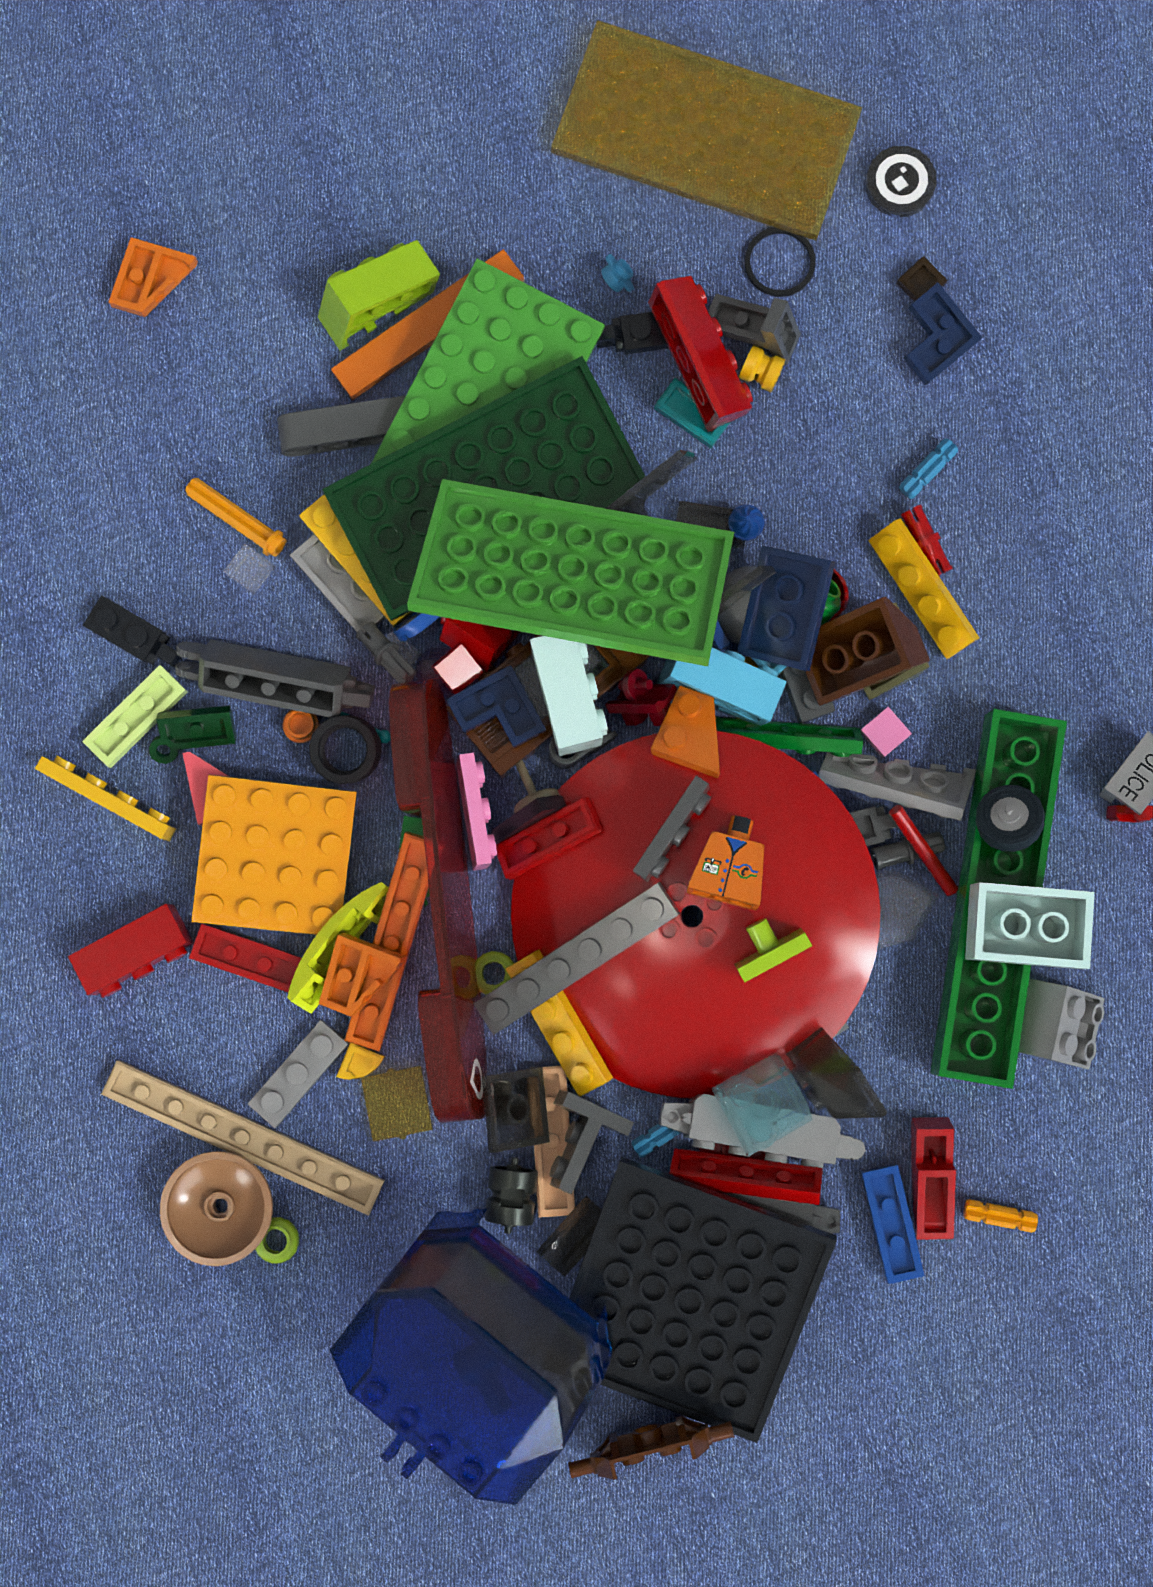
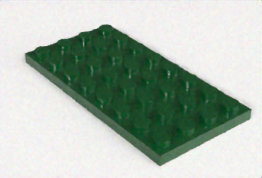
[322,356,650,621]

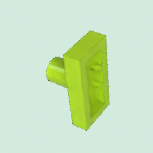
[735,918,812,983]

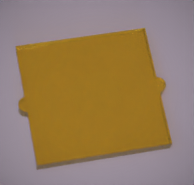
[361,1066,433,1142]

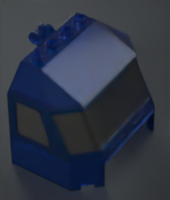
[329,1208,612,1505]

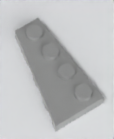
[819,752,977,821]

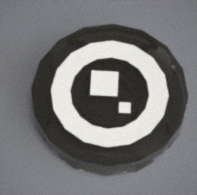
[866,146,937,217]

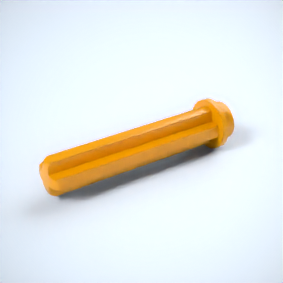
[185,478,287,557]

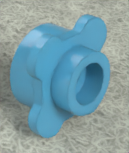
[601,254,634,292]

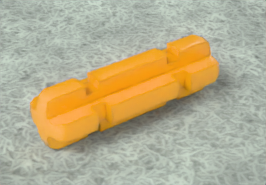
[963,1199,1038,1233]

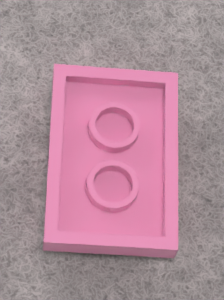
[456,752,497,871]

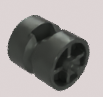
[485,1157,538,1234]

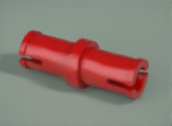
[900,504,953,576]

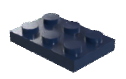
[737,545,836,671]

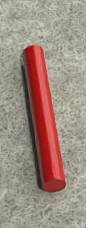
[889,805,958,896]

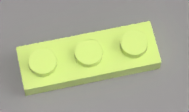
[82,665,188,768]

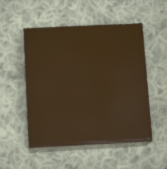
[896,256,948,302]

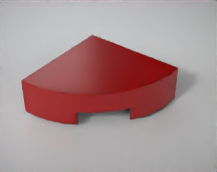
[1106,805,1153,823]

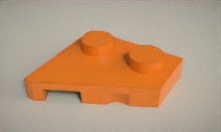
[108,237,198,317]
[651,686,720,778]
[319,933,407,1017]

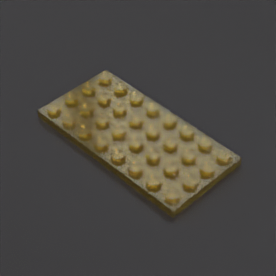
[551,20,863,241]

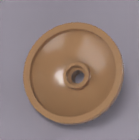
[160,1151,273,1266]

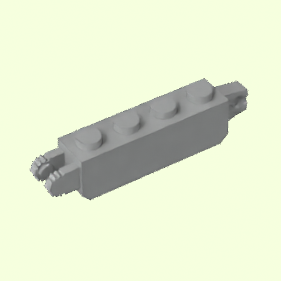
[659,1094,866,1168]

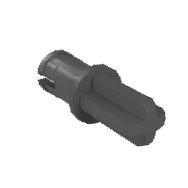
[356,622,416,685]
[871,832,945,870]

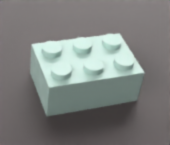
[530,636,608,757]
[965,882,1094,969]

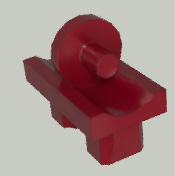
[605,669,677,726]

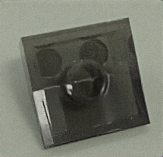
[786,1027,888,1119]

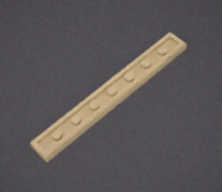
[101,1060,385,1216]

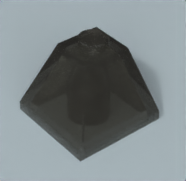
[482,1067,550,1153]

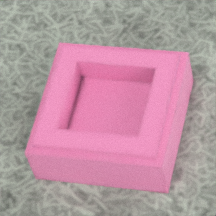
[860,707,912,758]

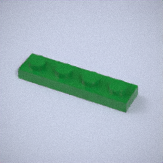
[716,717,863,757]

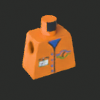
[686,816,764,911]

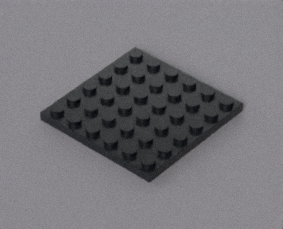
[545,1156,837,1443]

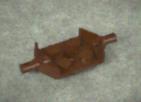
[568,1415,735,1480]

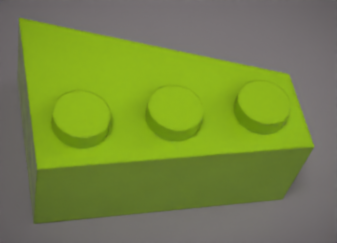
[318,240,440,351]

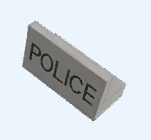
[1099,731,1153,815]

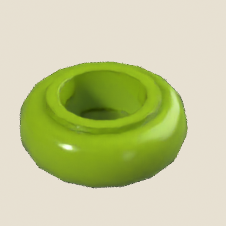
[471,951,514,995]
[255,1217,299,1264]

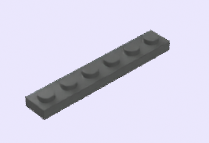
[473,882,681,1035]

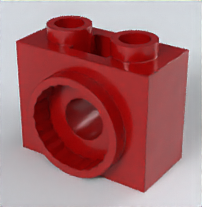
[439,617,521,672]

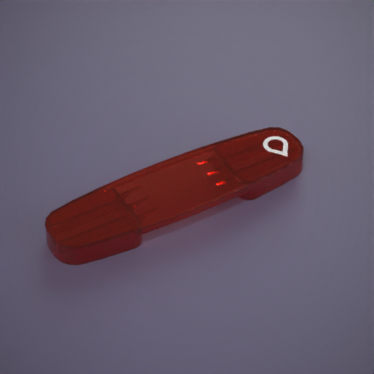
[389,678,489,1123]

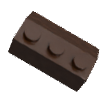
[805,596,930,706]

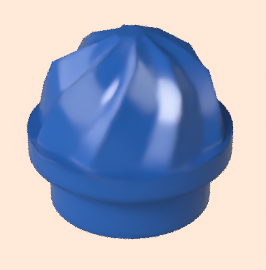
[728,505,765,541]

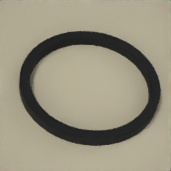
[745,227,816,297]

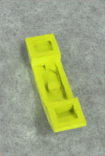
[287,882,389,1014]

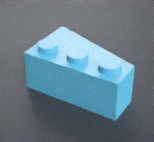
[656,648,787,726]

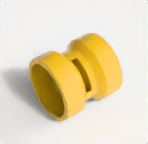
[739,345,786,393]

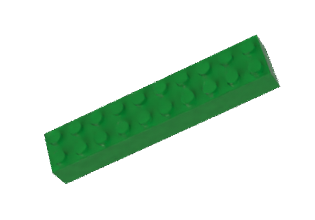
[930,709,1067,1089]

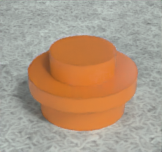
[282,710,319,743]

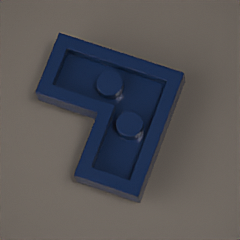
[903,282,982,385]
[446,665,546,748]

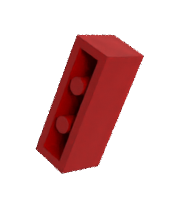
[68,903,194,998]

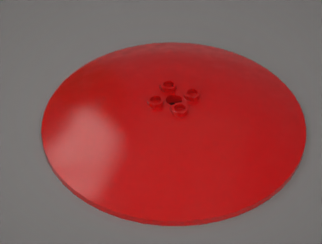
[511,731,880,1098]

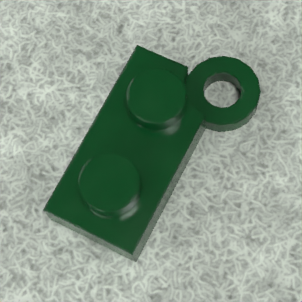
[149,705,237,764]

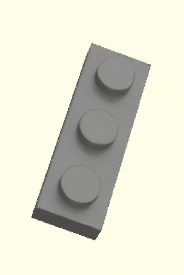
[248,1019,350,1128]

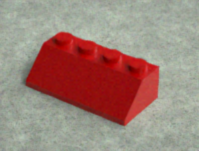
[648,276,753,432]

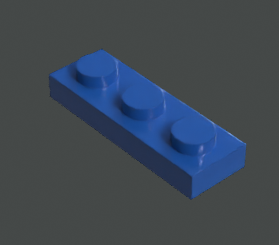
[860,1163,925,1284]

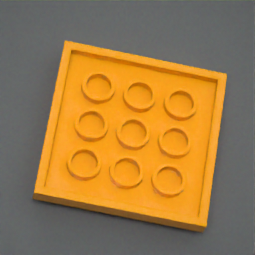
[191,774,357,935]

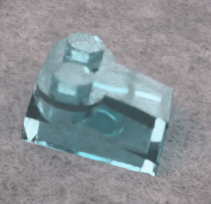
[711,1053,813,1156]

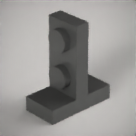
[708,293,801,365]
[550,1090,634,1194]

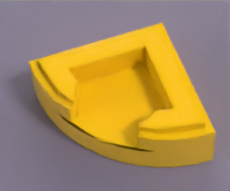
[336,1043,385,1080]

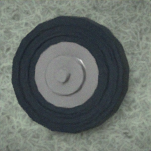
[975,785,1045,852]

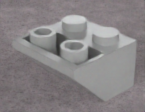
[1019,978,1105,1070]

